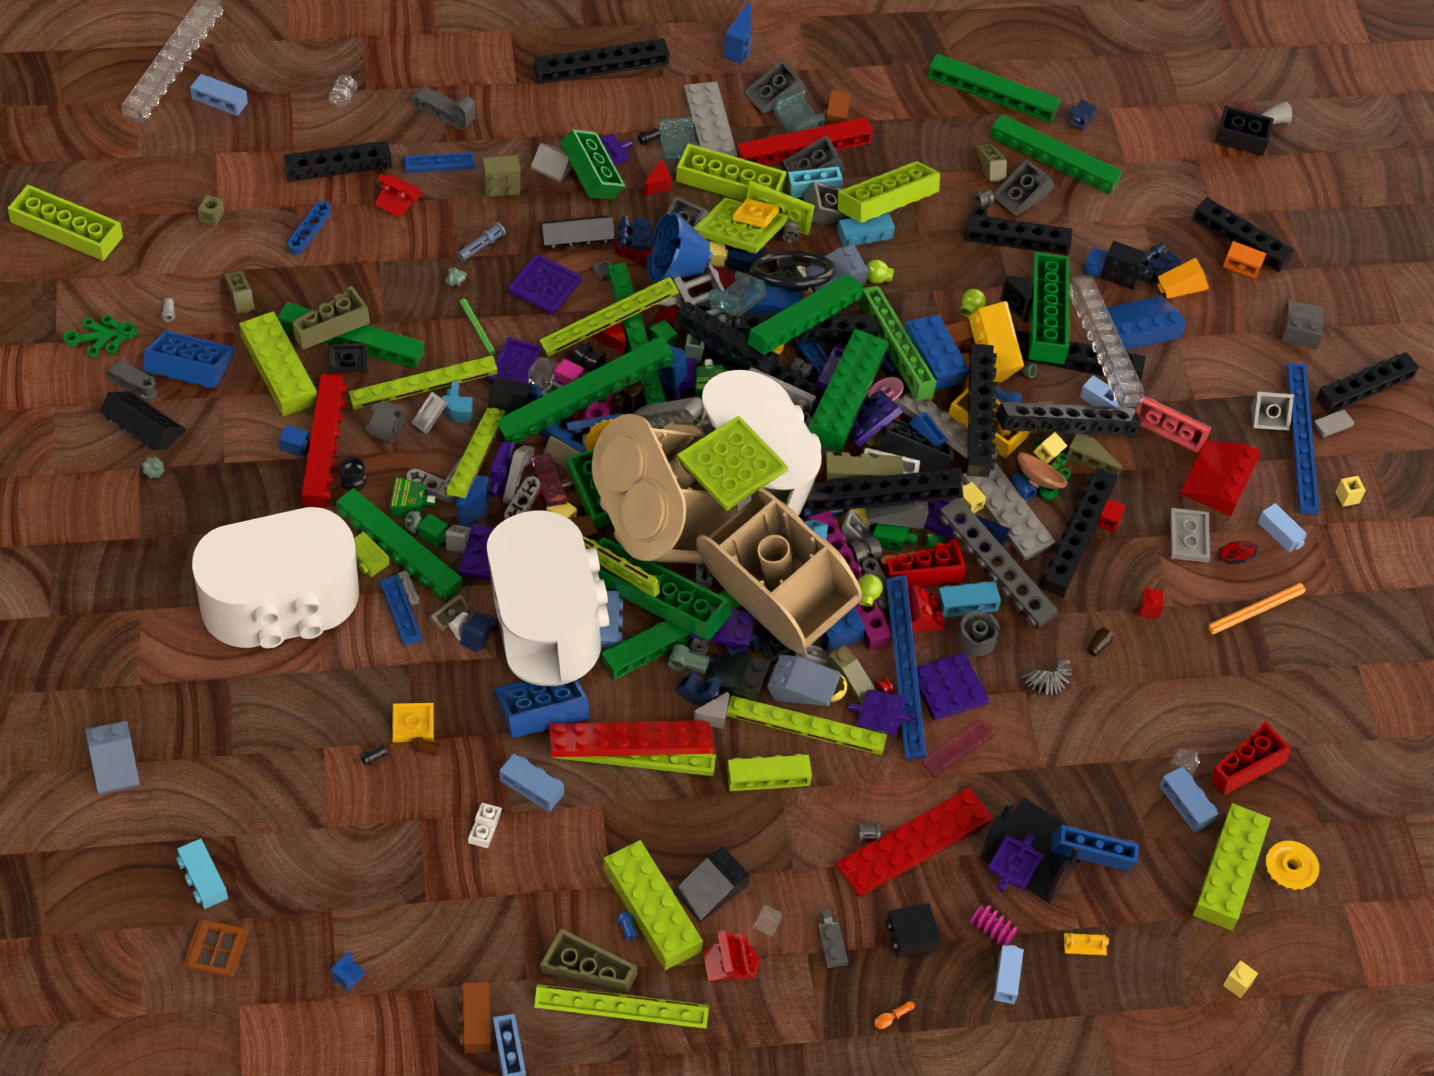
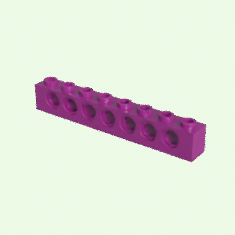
[808,511,892,651]

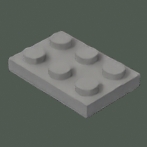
[1170,508,1210,563]

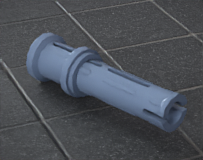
[457,222,506,262]

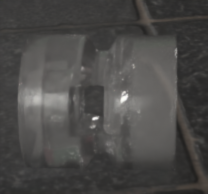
[328,75,358,108]

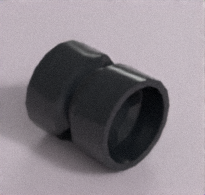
[572,342,606,373]
[340,457,366,491]

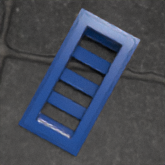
[908,412,948,446]

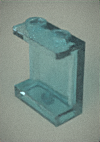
[774,91,825,133]
[659,117,698,161]
[709,271,767,317]

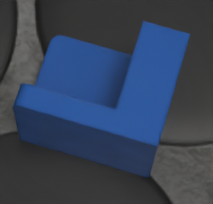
[331,952,365,991]

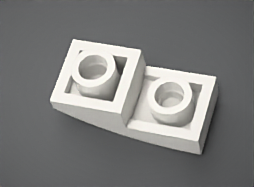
[468,803,502,848]

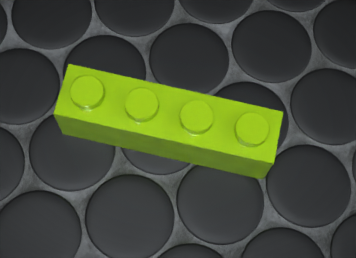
[727,754,812,791]

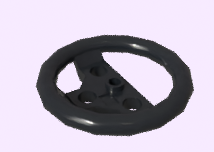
[749,251,836,292]

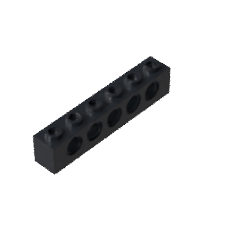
[283,141,392,182]
[1192,197,1294,273]
[964,214,1072,256]
[675,301,779,375]
[1316,352,1419,415]

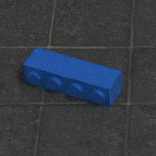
[1051,825,1139,871]

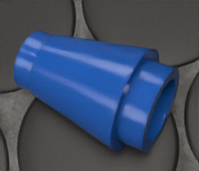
[1011,473,1037,500]

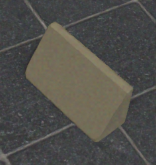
[544,436,581,469]
[427,594,471,632]

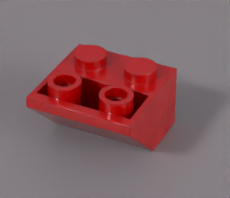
[908,584,945,633]

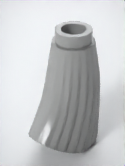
[1261,101,1292,124]

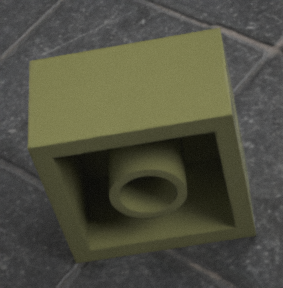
[483,155,520,197]

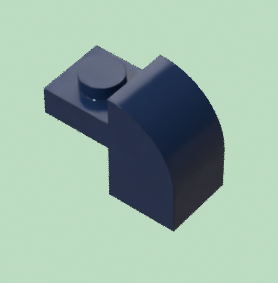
[1068,99,1098,130]
[727,246,765,273]
[460,611,499,652]
[675,671,722,707]

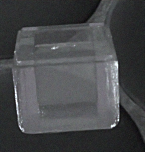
[1171,748,1200,775]
[753,905,783,937]

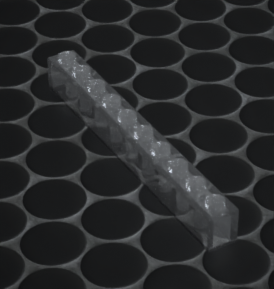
[121,0,223,124]
[1069,276,1145,407]

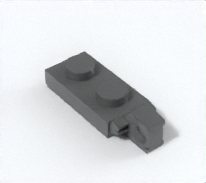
[818,909,848,968]

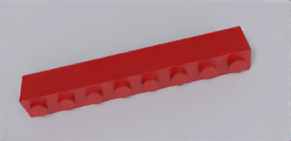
[737,117,873,166]
[302,374,347,508]

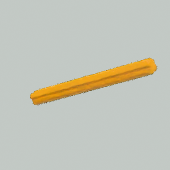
[1208,583,1305,634]

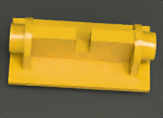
[1064,933,1109,955]

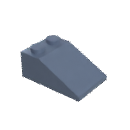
[805,244,868,292]
[767,655,841,706]
[86,721,140,794]

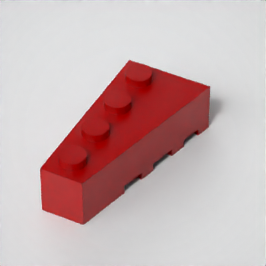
[884,538,966,587]
[1211,720,1291,795]

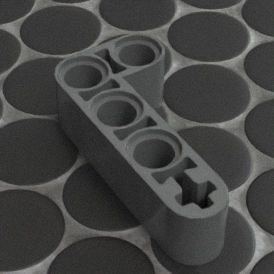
[411,86,475,130]

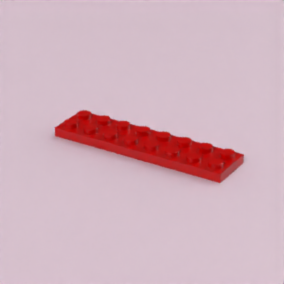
[548,720,714,757]
[836,787,994,898]

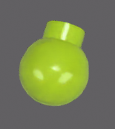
[866,260,894,284]
[960,289,986,317]
[858,574,883,607]

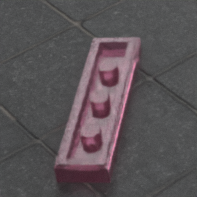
[532,454,567,507]
[921,719,995,778]

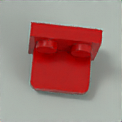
[375,173,423,217]
[703,930,760,982]

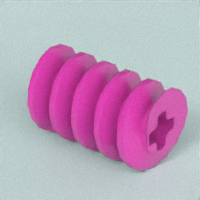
[970,905,1018,946]

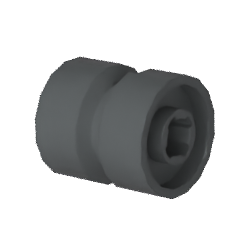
[848,536,882,565]

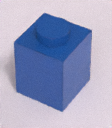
[1083,247,1108,278]
[279,425,310,457]

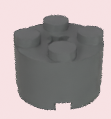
[365,400,405,443]
[957,611,1000,658]

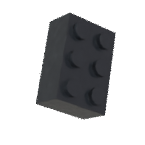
[1214,106,1274,156]

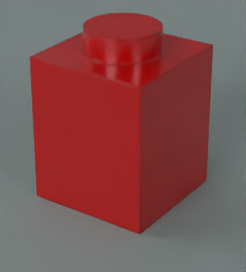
[1097,499,1125,533]
[1139,588,1164,619]

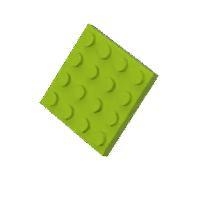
[694,197,788,253]
[677,415,788,511]

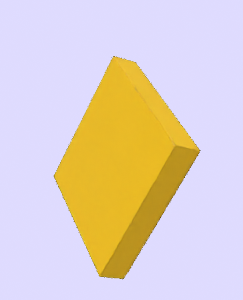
[733,198,779,228]
[393,703,434,742]

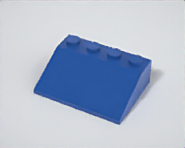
[1096,296,1186,351]
[143,330,236,388]
[494,680,590,738]

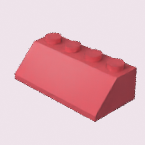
[1136,396,1211,453]

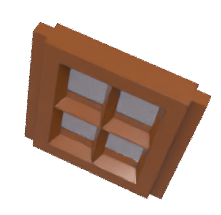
[183,920,249,978]

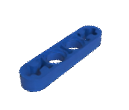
[288,201,331,255]

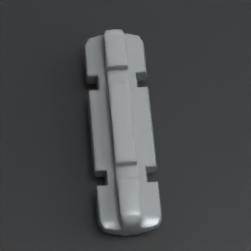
[398,570,419,606]

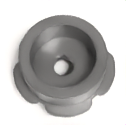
[690,638,709,655]

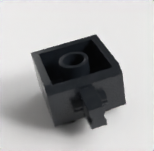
[1100,240,1154,289]

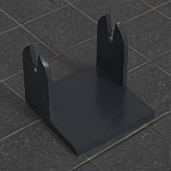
[980,797,1081,904]

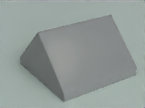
[531,143,573,182]
[1251,391,1294,431]

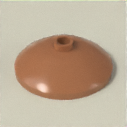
[1018,453,1068,489]

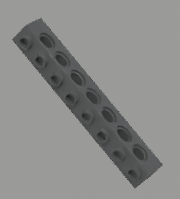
[940,498,1058,630]

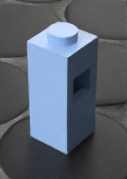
[1080,375,1129,408]
[1258,503,1307,553]
[993,945,1024,1004]

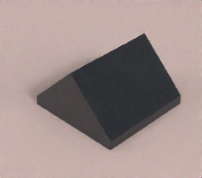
[1000,275,1033,322]
[329,343,368,373]
[488,377,533,416]

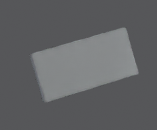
[411,392,448,434]
[1313,409,1355,438]

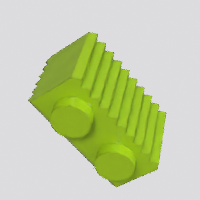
[354,532,389,577]

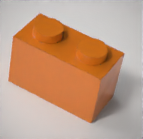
[1223,241,1266,279]

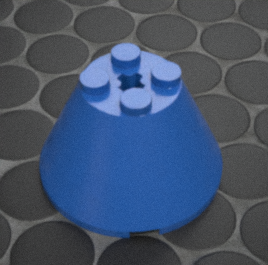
[647,212,713,283]

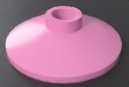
[868,377,904,401]

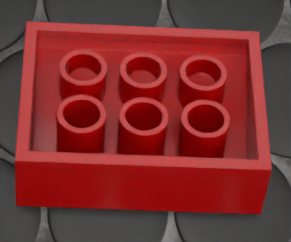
[1180,440,1262,516]

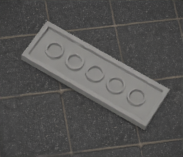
[684,82,738,158]
[894,392,999,459]
[962,462,1056,561]

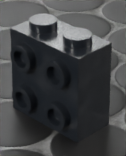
[885,903,941,958]

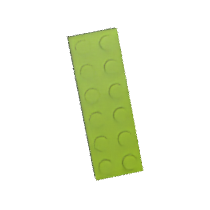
[676,143,787,201]
[838,161,940,223]
[7,185,123,261]
[239,311,317,417]
[1193,803,1271,931]
[603,840,703,970]

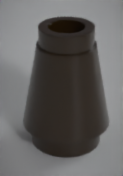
[1087,628,1114,657]

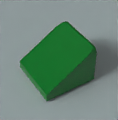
[925,534,945,550]

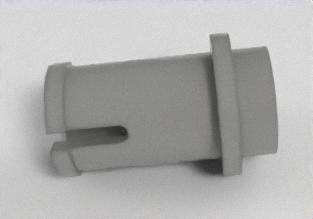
[161,298,176,322]

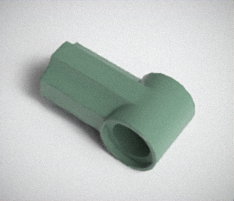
[668,644,710,674]

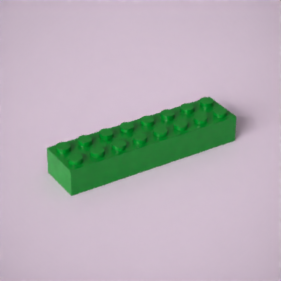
[1028,252,1070,364]
[808,329,889,453]
[597,537,731,641]

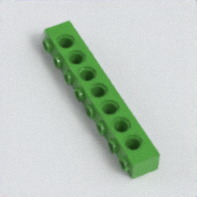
[859,286,937,401]

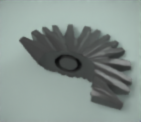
[1021,660,1072,695]

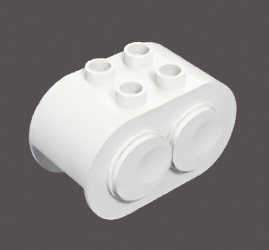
[697,370,821,516]
[192,507,359,648]
[487,511,609,686]

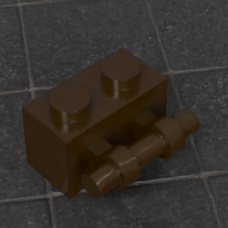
[611,381,645,415]

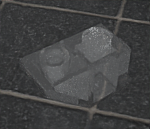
[529,357,560,391]

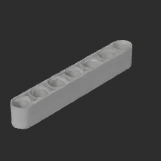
[632,397,704,428]

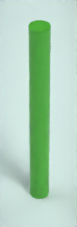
[459,299,496,355]

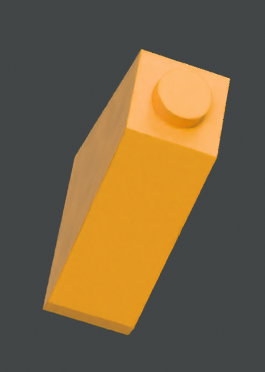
[1157,258,1209,298]

